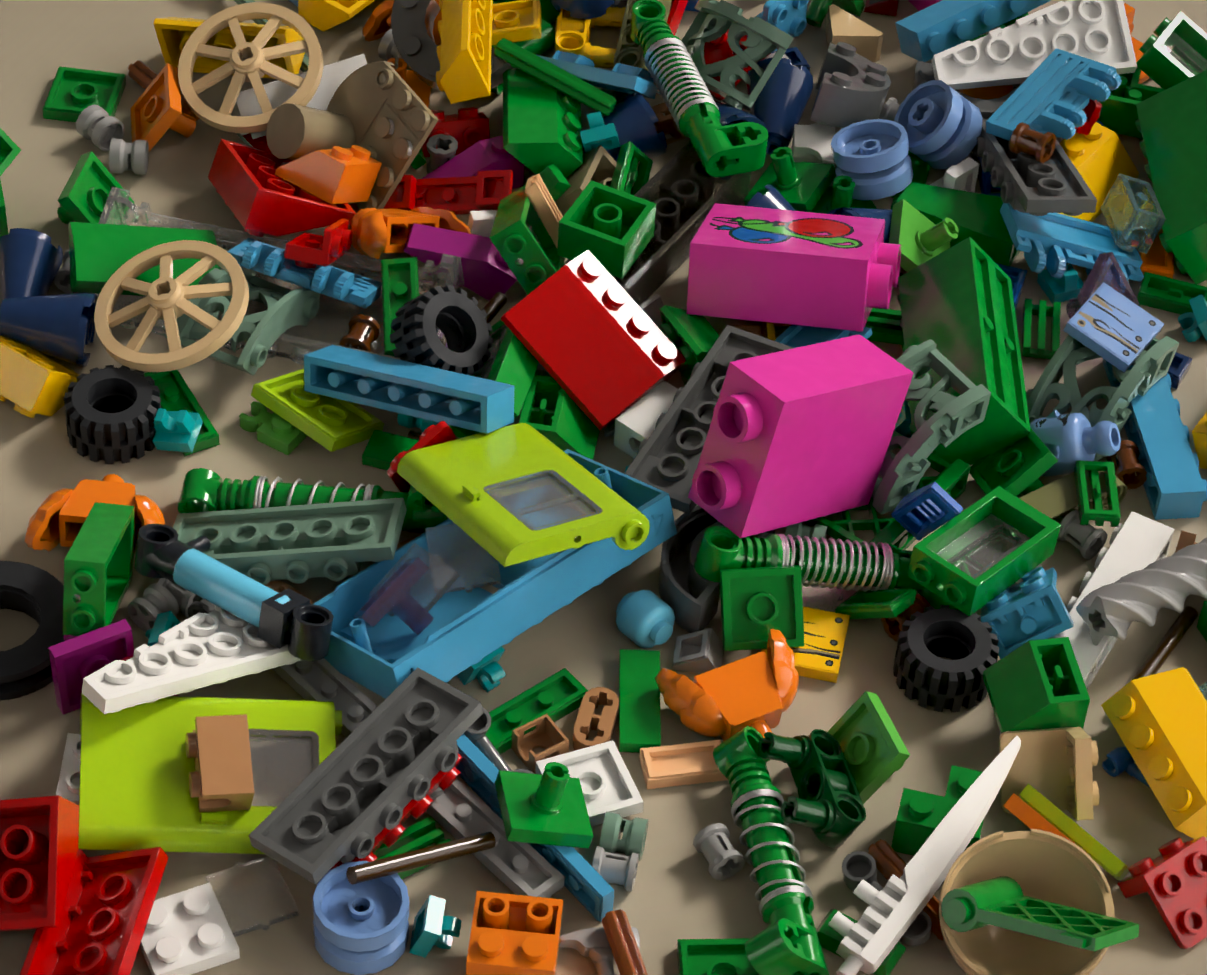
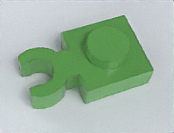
[239,401,308,455]

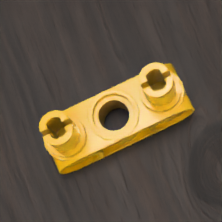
[555,7,626,68]

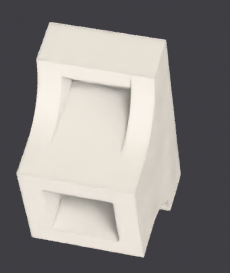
[791,122,835,186]

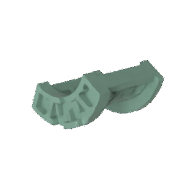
[682,0,794,111]
[164,266,320,376]
[1026,335,1180,461]
[871,339,991,515]

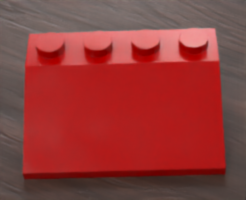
[208,139,356,237]
[500,250,686,430]
[0,795,79,932]

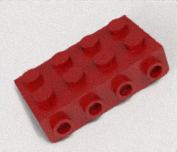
[20,847,169,975]

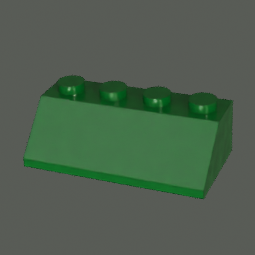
[503,69,583,178]

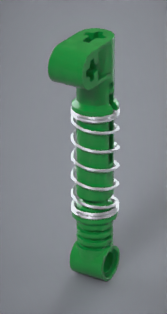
[177,468,448,533]
[713,726,829,975]

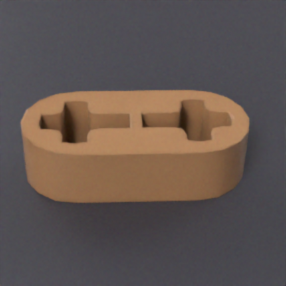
[573,687,619,750]

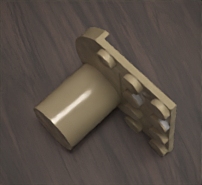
[266,61,438,211]

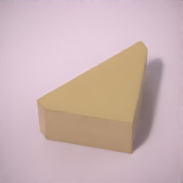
[825,4,884,62]

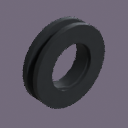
[0,561,65,701]

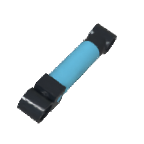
[134,524,334,661]

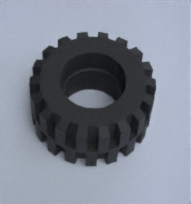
[390,285,493,375]
[64,365,161,464]
[893,605,999,713]

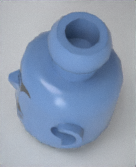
[1030,410,1121,477]

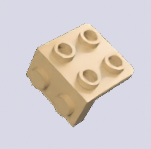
[999,727,1099,821]

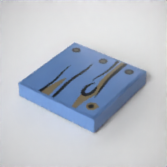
[1063,282,1164,373]

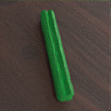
[494,38,617,116]

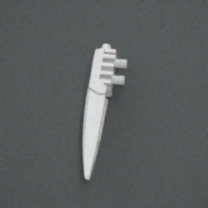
[828,736,1021,975]

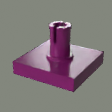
[48,619,134,715]

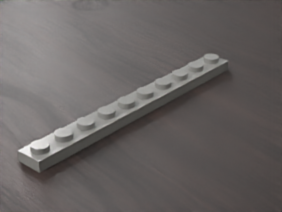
[272,658,565,898]

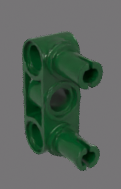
[758,729,866,848]

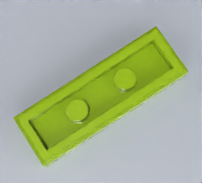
[1019,783,1129,881]

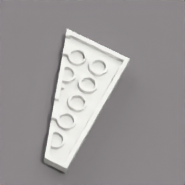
[932,0,1137,90]
[82,606,301,714]

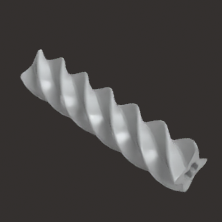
[1076,537,1207,646]

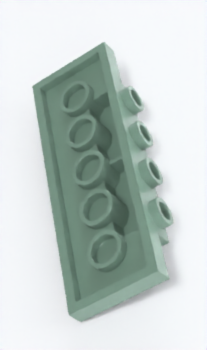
[173,498,407,585]

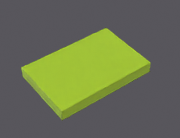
[251,369,384,452]

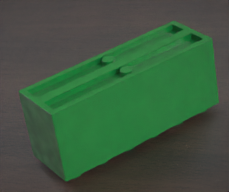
[1135,70,1207,284]
[897,237,1030,465]

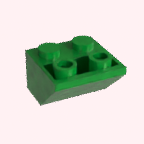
[658,305,719,385]
[519,374,600,460]
[983,637,1090,734]

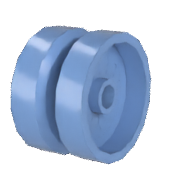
[894,80,983,169]
[831,119,913,200]
[313,861,409,975]

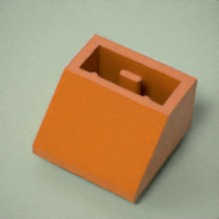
[466,891,563,975]

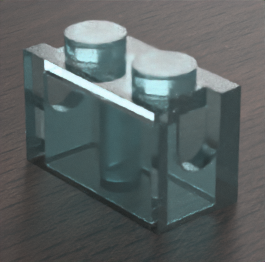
[1100,173,1166,254]

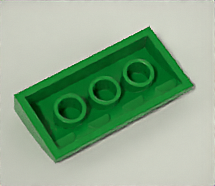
[68,222,221,296]

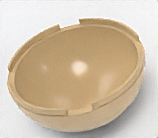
[939,829,1115,975]

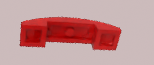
[383,170,513,215]

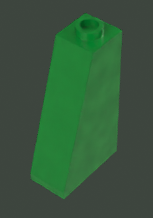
[890,182,1020,266]

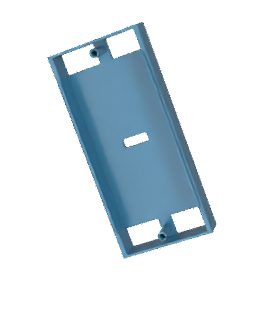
[313,449,677,699]

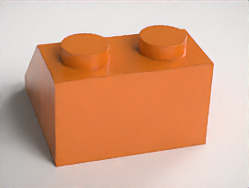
[275,145,382,204]

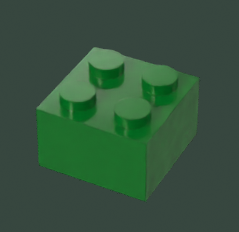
[557,180,656,279]

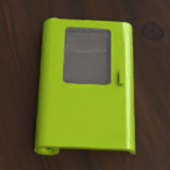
[397,423,650,567]
[78,694,342,854]

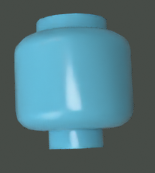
[616,590,675,648]

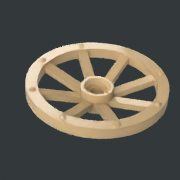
[178,2,323,133]
[94,240,249,372]

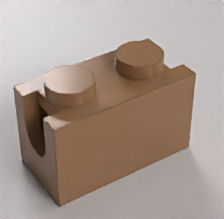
[186,714,255,812]

